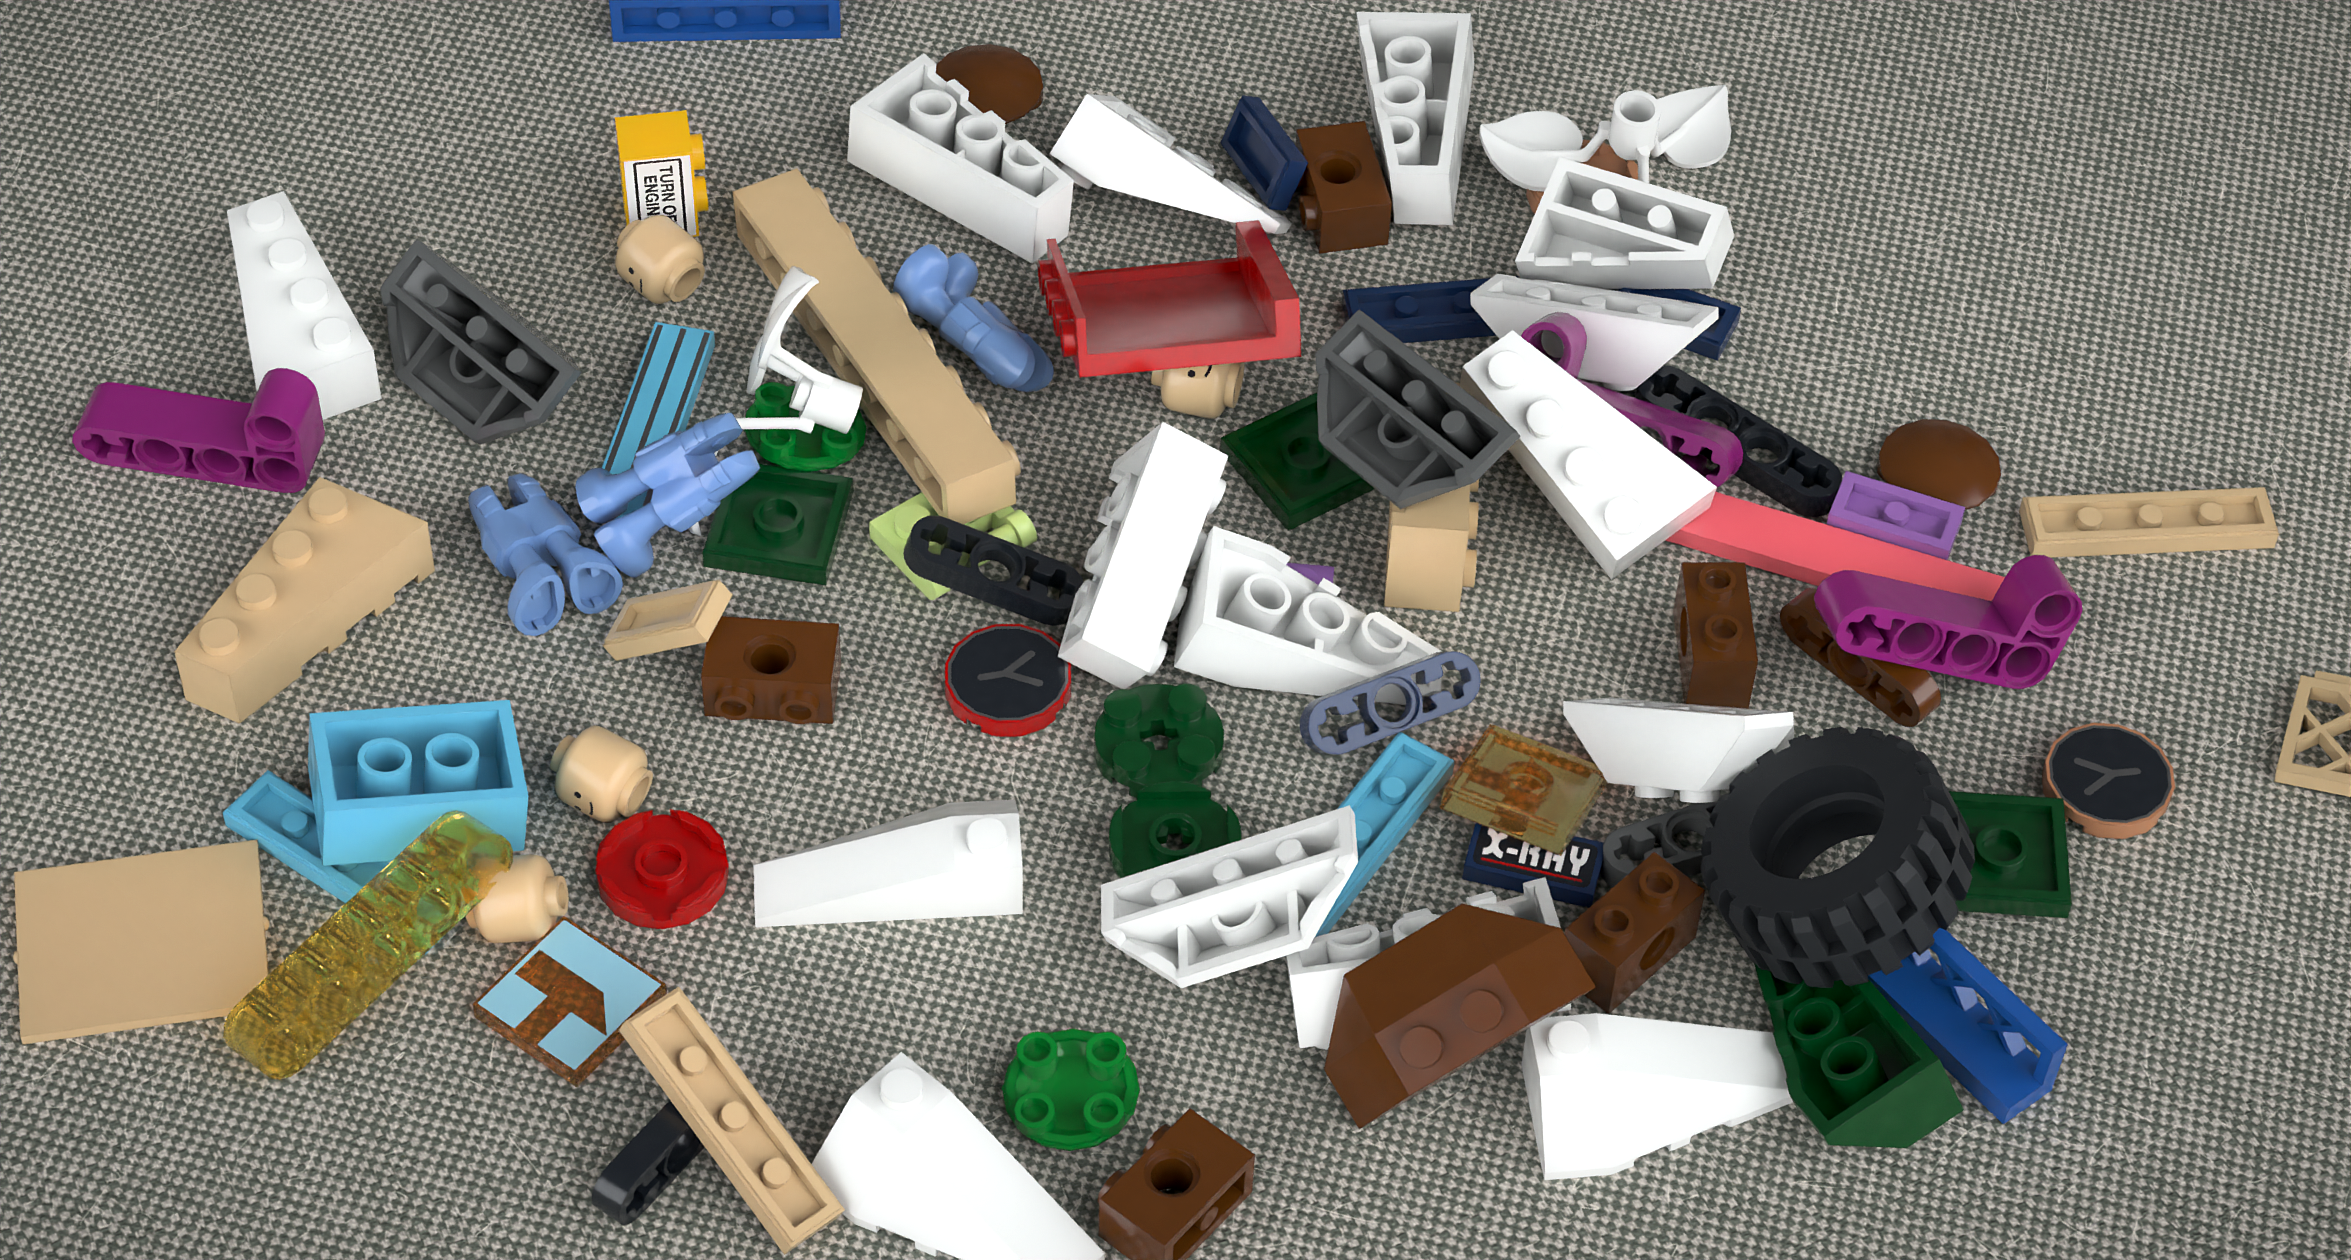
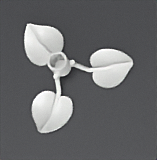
[1479,85,1731,192]
[688,266,863,536]

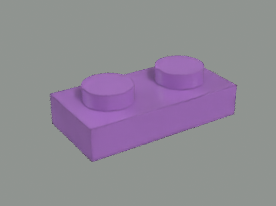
[1827,471,1966,560]

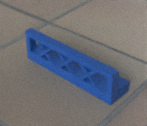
[609,0,841,42]
[1868,928,2068,1124]

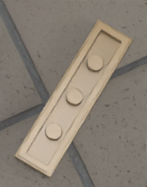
[2019,487,2279,558]
[619,987,845,1255]

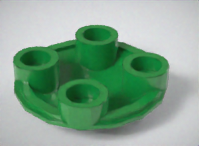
[744,382,867,472]
[1002,1029,1140,1151]

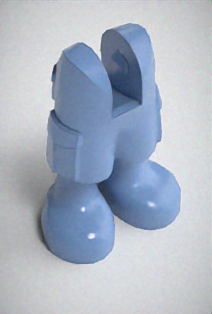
[893,244,1054,392]
[576,413,760,578]
[468,473,623,636]

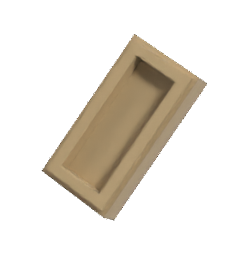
[603,580,732,661]

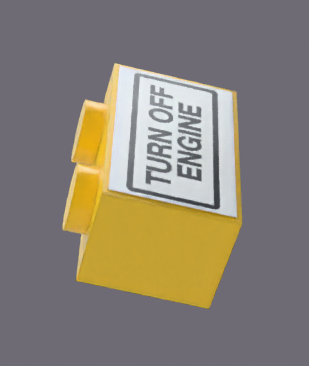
[615,110,709,237]

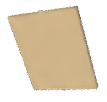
[13,840,272,1044]

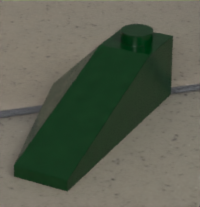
[1754,963,1964,1148]

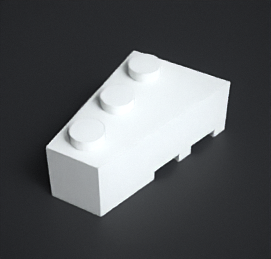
[1515,157,1734,289]

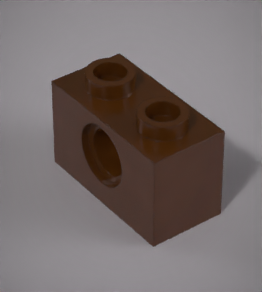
[1295,121,1392,254]
[1673,562,1758,709]
[701,616,841,724]
[1565,852,1705,1014]
[1097,1108,1255,1260]

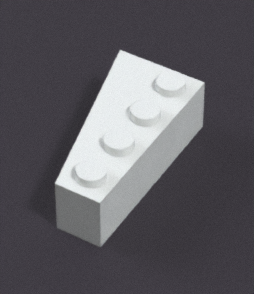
[847,53,1074,264]
[1460,330,1717,580]

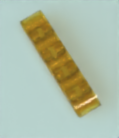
[224,810,513,1080]

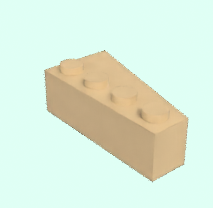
[1384,382,1479,612]
[174,477,435,724]

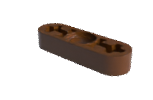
[1780,588,1941,727]

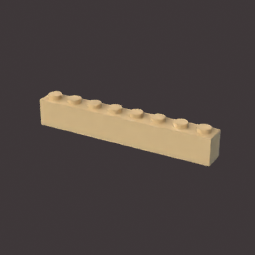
[732,168,1021,524]

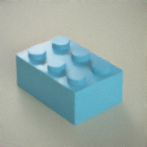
[308,700,529,866]

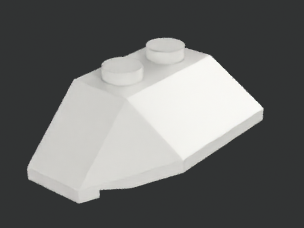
[1470,274,1718,391]
[1563,697,1794,803]
[1101,805,1358,988]

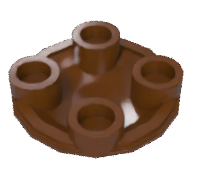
[936,44,1043,124]
[1876,419,2001,510]

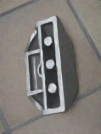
[380,239,582,445]
[1315,309,1520,509]

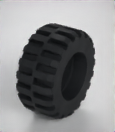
[1700,727,1975,988]

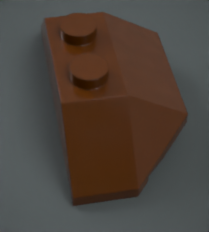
[1324,903,1597,1129]

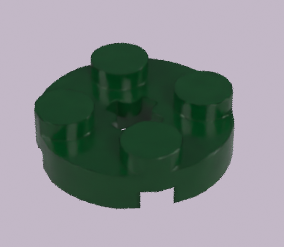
[1094,683,1224,798]
[1109,781,1242,878]

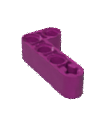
[1521,312,1743,488]
[72,368,325,493]
[1814,555,2083,689]

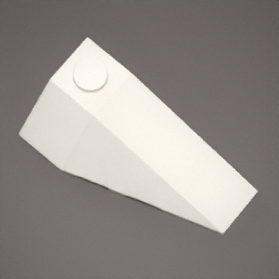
[1050,94,1292,234]
[1174,526,1442,707]
[753,800,1023,927]
[1521,1013,1793,1180]
[811,1052,1105,1260]

